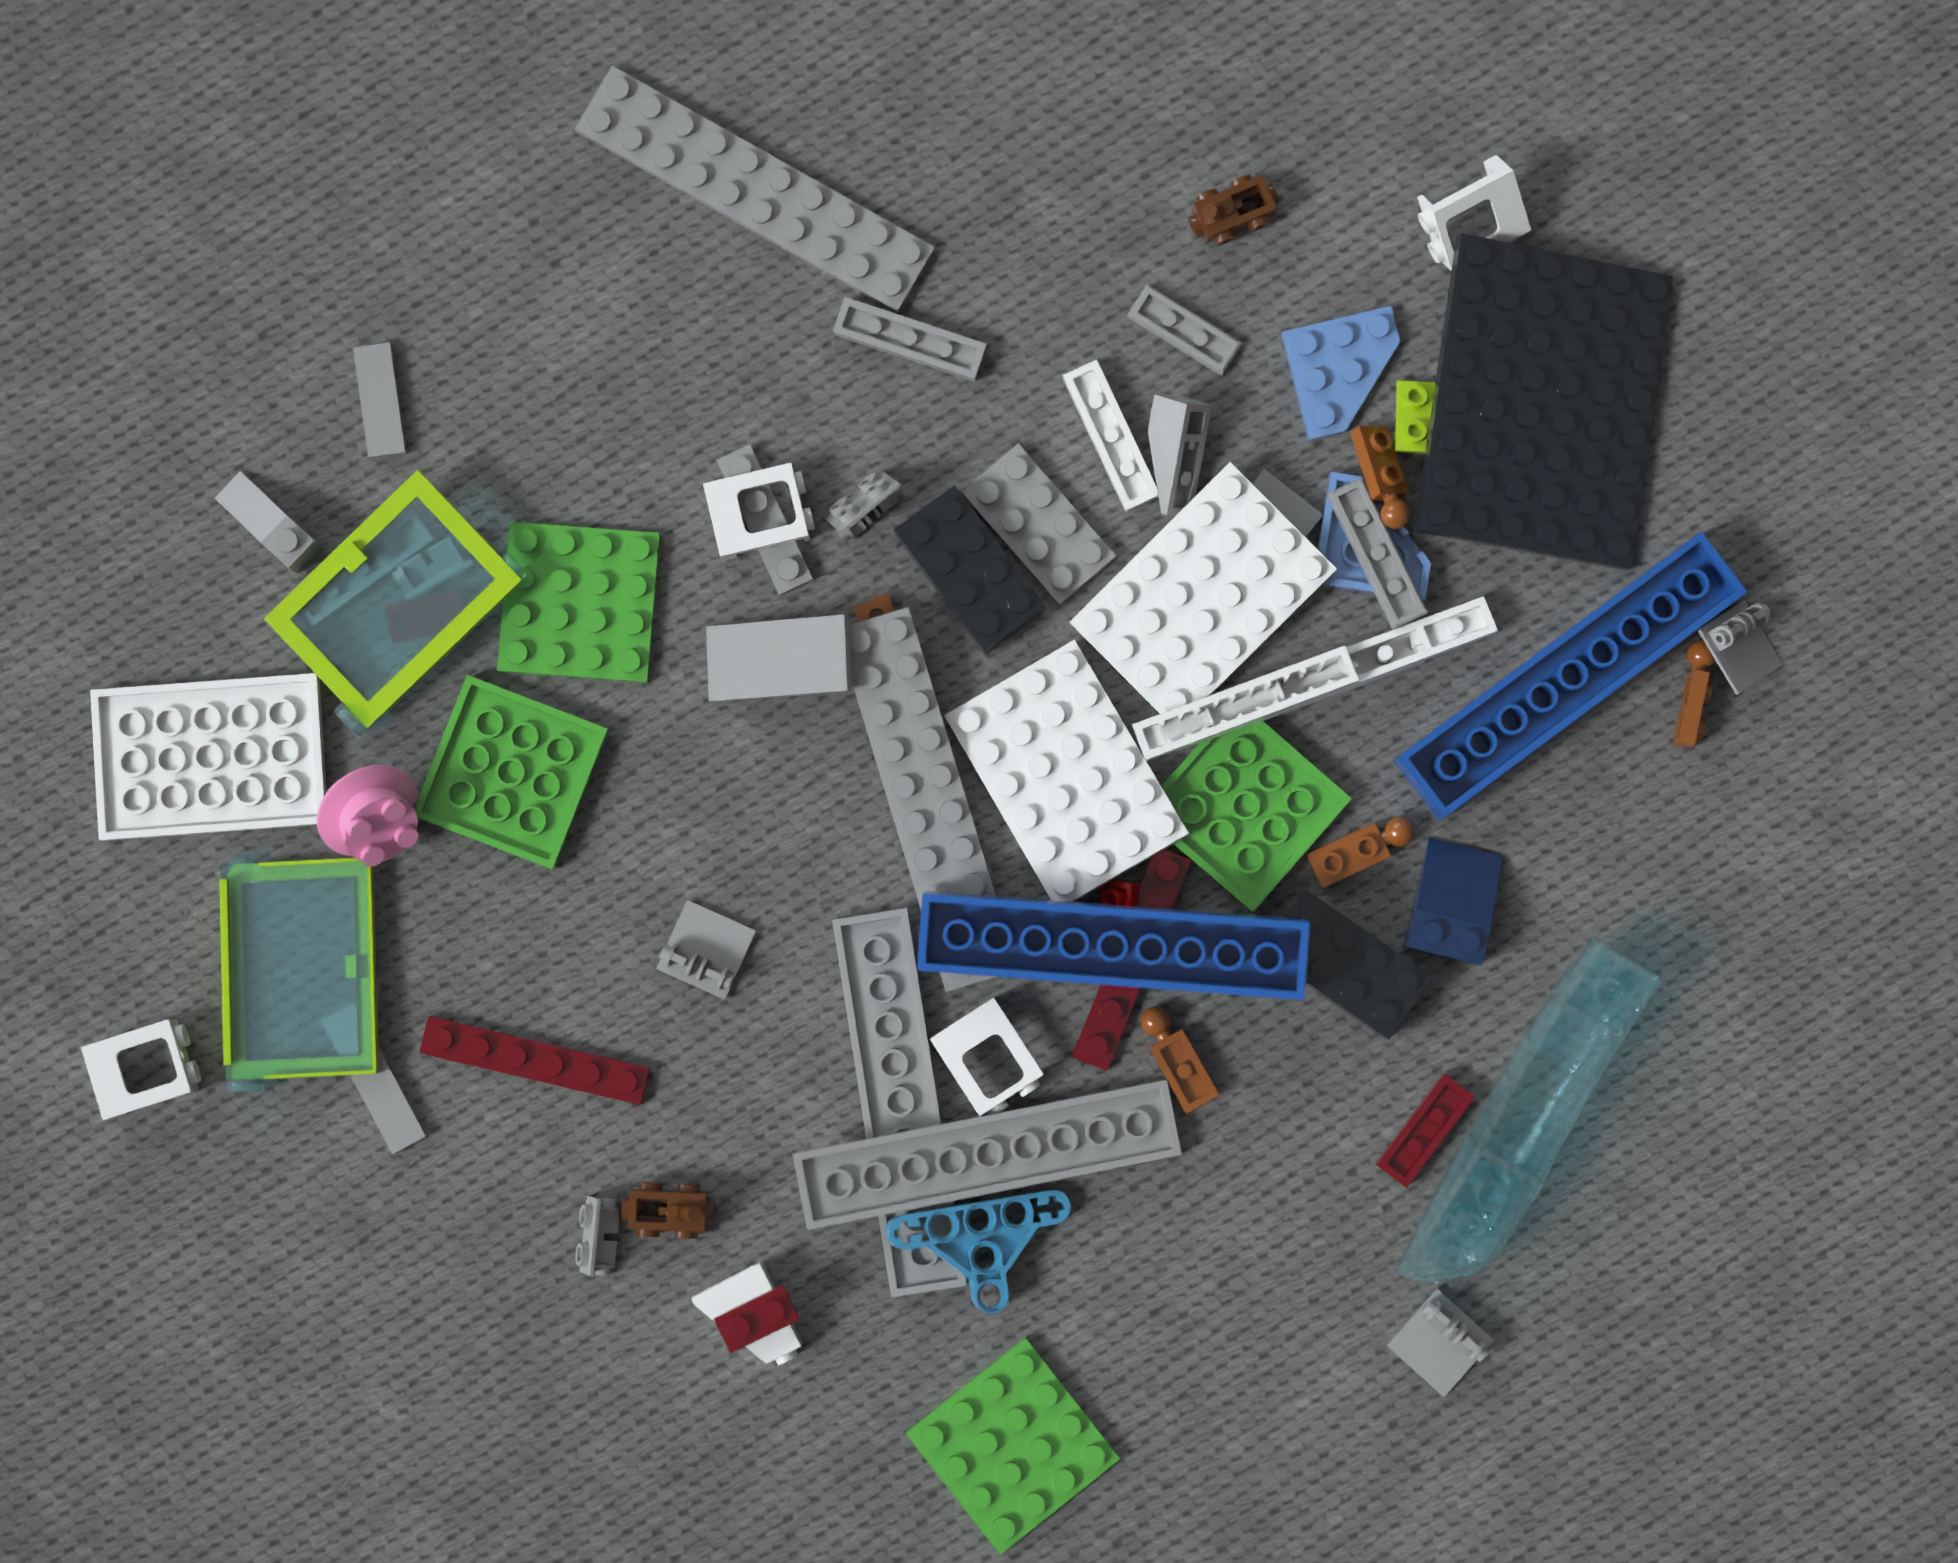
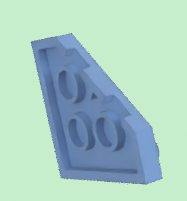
[1281,306,1400,441]
[1318,472,1431,602]

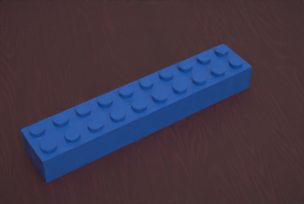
[1393,531,1747,820]
[917,891,1310,1000]

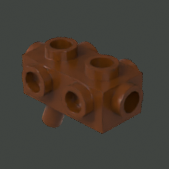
[1188,174,1279,246]
[622,1182,715,1239]

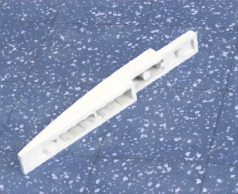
[1132,596,1498,761]

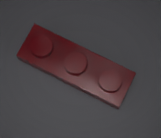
[1375,1073,1475,1188]

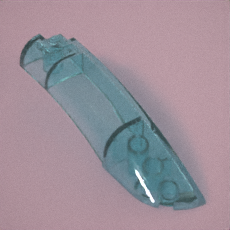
[1396,935,1663,1283]

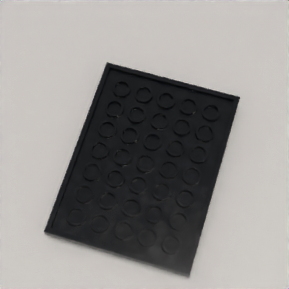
[1414,233,1673,570]

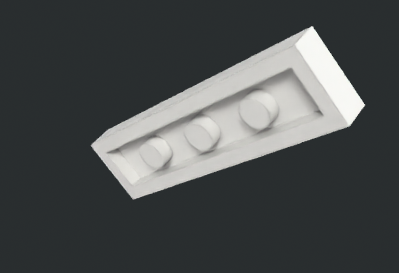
[1063,360,1158,512]

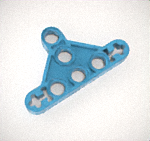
[885,1190,1071,1313]

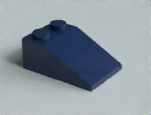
[1402,838,1503,966]

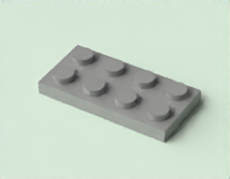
[961,443,1116,606]

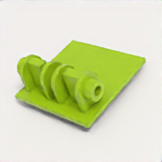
[1392,380,1435,453]

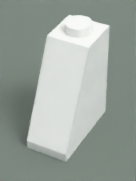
[691,1261,803,1365]

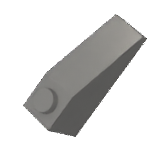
[1148,394,1212,515]
[215,471,323,574]

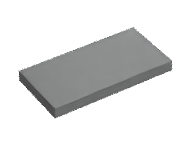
[706,615,852,702]

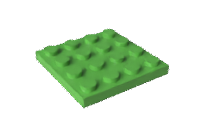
[497,522,661,683]
[414,675,609,870]
[1161,721,1352,913]
[905,1337,1120,1555]

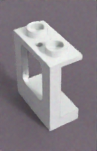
[1417,155,1531,271]
[703,463,815,561]
[930,998,1044,1116]
[81,1019,201,1120]

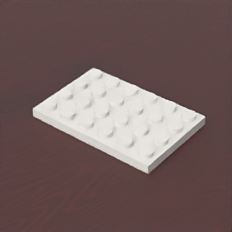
[1069,462,1337,714]
[944,640,1189,902]
[90,673,327,841]

